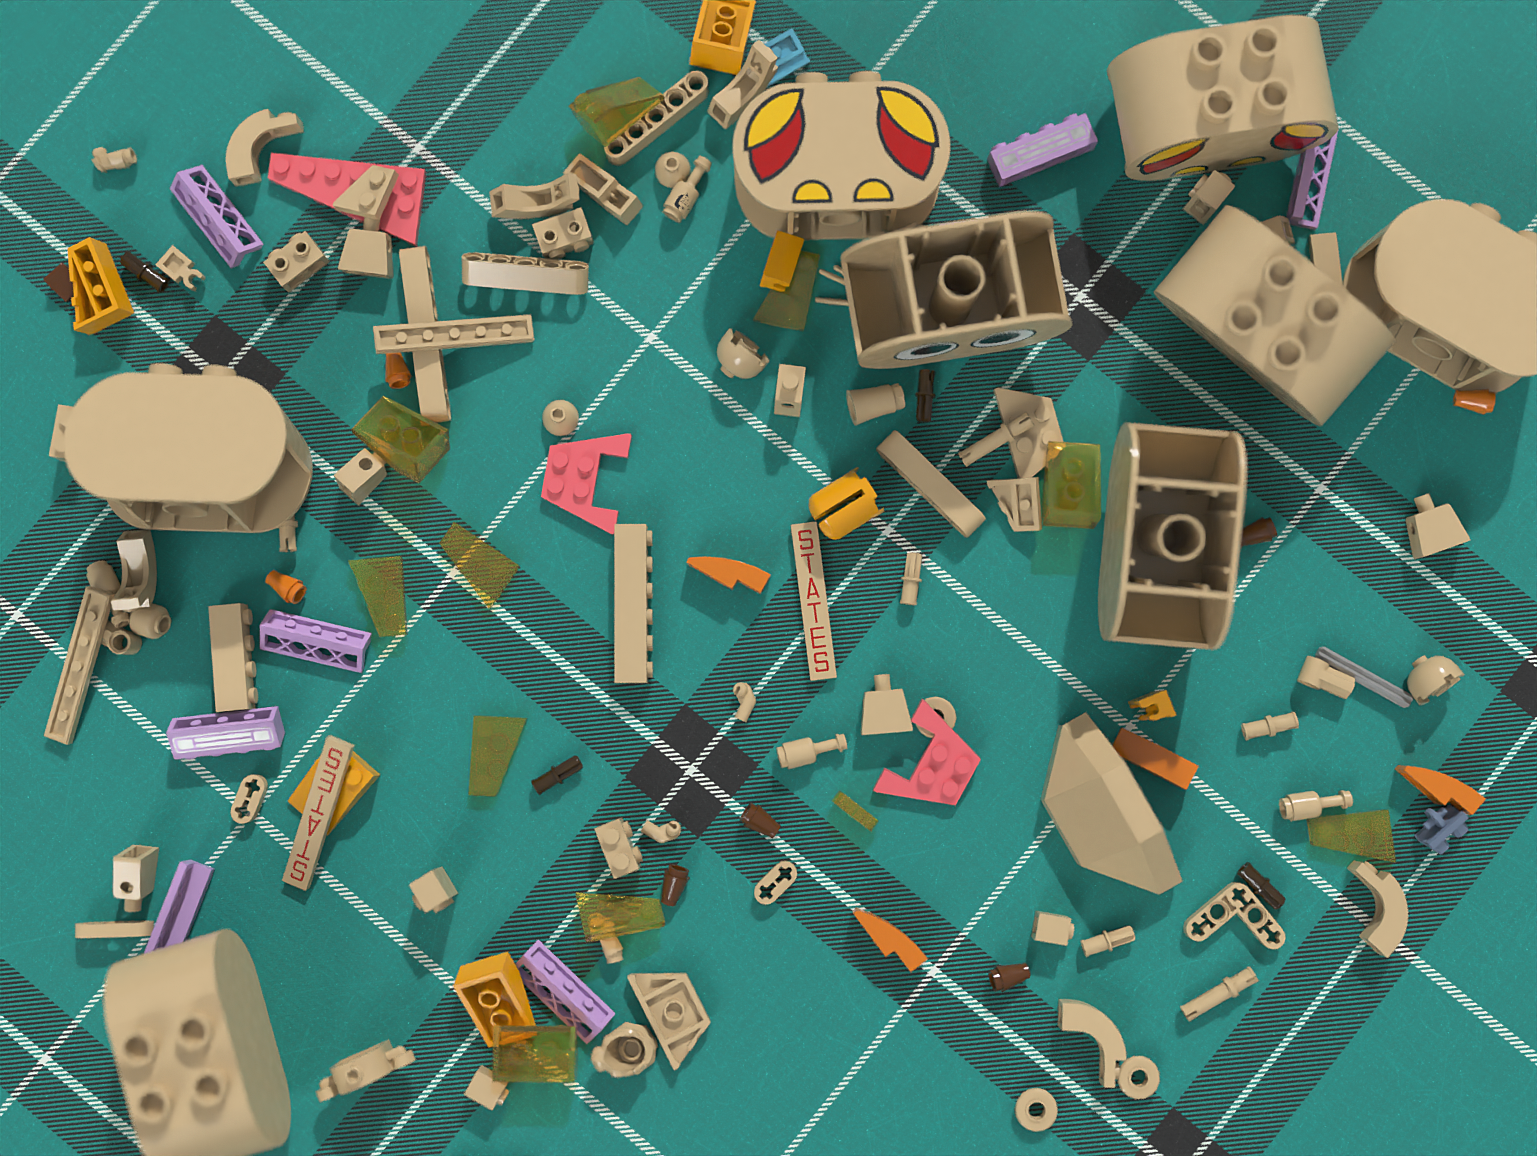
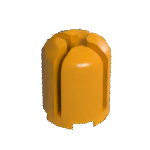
[809,467,885,540]

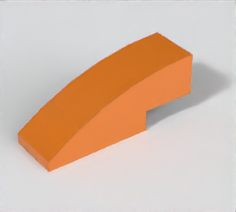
[687,557,771,594]
[1112,728,1199,790]
[1395,765,1486,815]
[852,907,928,972]

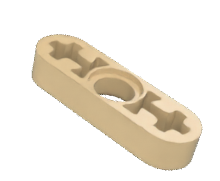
[75,920,154,938]

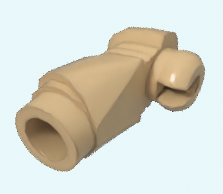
[92,147,137,173]
[590,920,623,963]

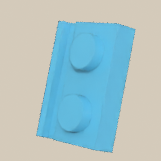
[747,28,810,88]

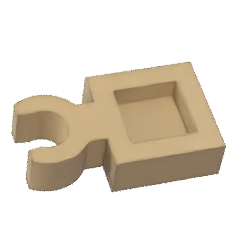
[156,245,206,291]

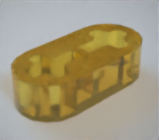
[831,790,879,831]

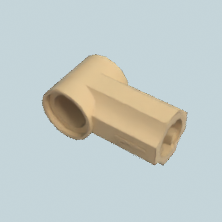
[101,620,142,655]
[1297,656,1355,699]

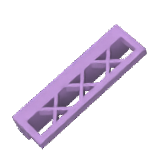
[1286,132,1338,230]
[170,165,263,268]
[260,609,371,673]
[144,860,215,954]
[515,940,616,1044]

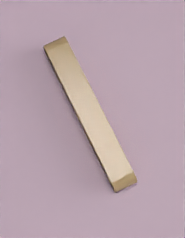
[399,246,451,424]

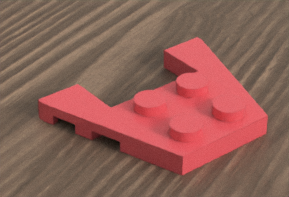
[541,434,632,535]
[873,699,981,805]

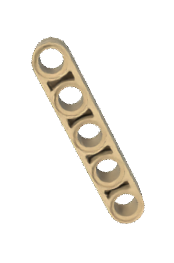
[604,71,708,166]
[462,252,589,295]
[876,430,986,538]

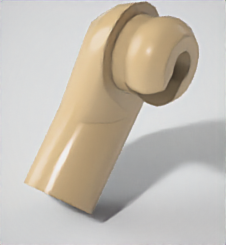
[733,682,756,722]
[640,820,681,843]

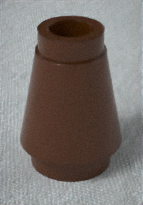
[1239,517,1277,547]
[740,803,781,838]
[661,864,690,906]
[988,963,1030,992]

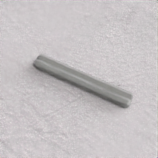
[1315,646,1413,708]

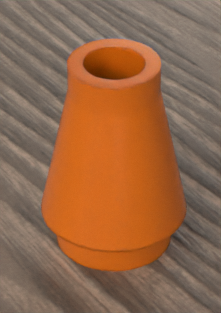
[385,352,411,389]
[1453,389,1496,415]
[265,570,307,604]

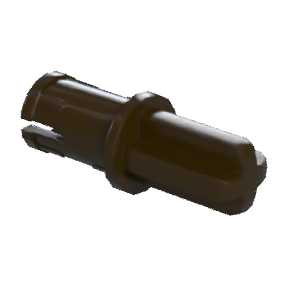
[120,252,170,293]
[915,369,936,422]
[531,756,583,795]
[1237,862,1286,910]

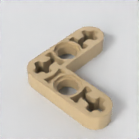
[1183,882,1286,949]

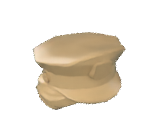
[591,1022,658,1078]

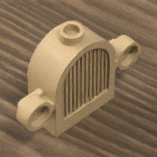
[316,1039,416,1102]

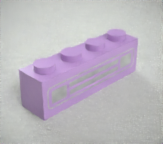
[987,113,1098,187]
[166,706,285,759]

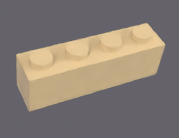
[208,603,258,712]

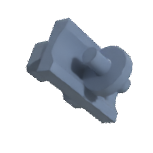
[1414,805,1469,854]

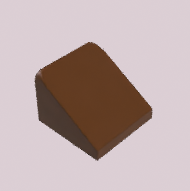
[43,263,74,302]

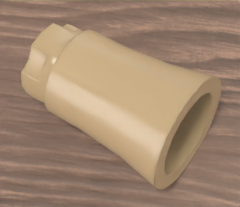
[846,383,905,426]

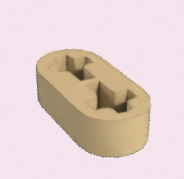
[231,774,268,824]
[754,861,797,904]

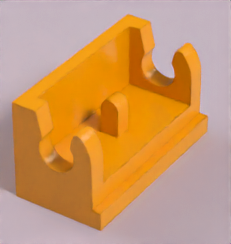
[760,230,804,292]
[1128,690,1176,721]

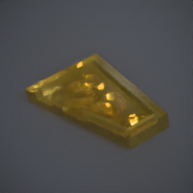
[753,251,820,331]
[439,522,520,609]
[348,556,408,637]
[469,716,528,796]
[1307,809,1396,863]
[575,892,665,943]

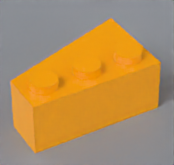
[67,237,134,335]

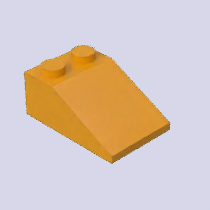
[689,0,756,75]
[288,751,380,835]
[453,952,537,1047]

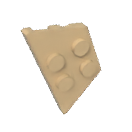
[993,388,1065,478]
[627,973,711,1070]

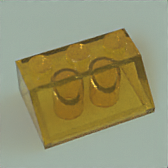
[492,1025,578,1083]

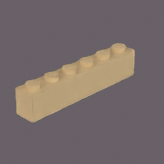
[614,524,653,683]

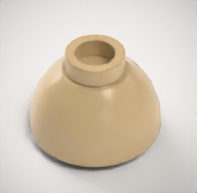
[655,152,691,188]
[542,400,579,436]

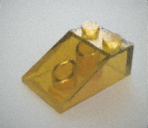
[568,77,665,147]
[351,395,450,483]
[1042,441,1101,529]

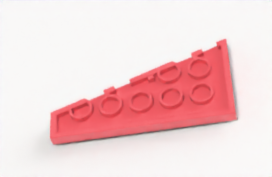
[268,153,426,247]

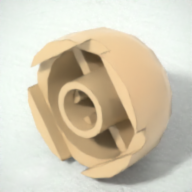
[717,328,769,379]
[1407,655,1465,705]

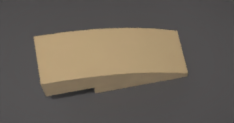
[563,153,643,225]

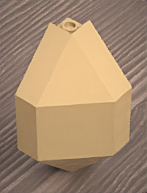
[1040,712,1182,895]

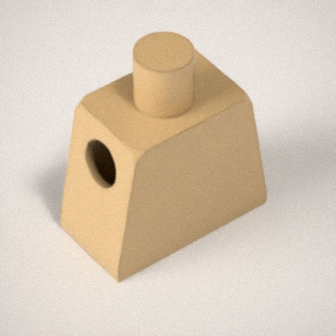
[338,217,393,279]
[774,364,806,417]
[334,445,393,506]
[1406,493,1470,559]
[861,674,913,735]
[113,845,159,912]

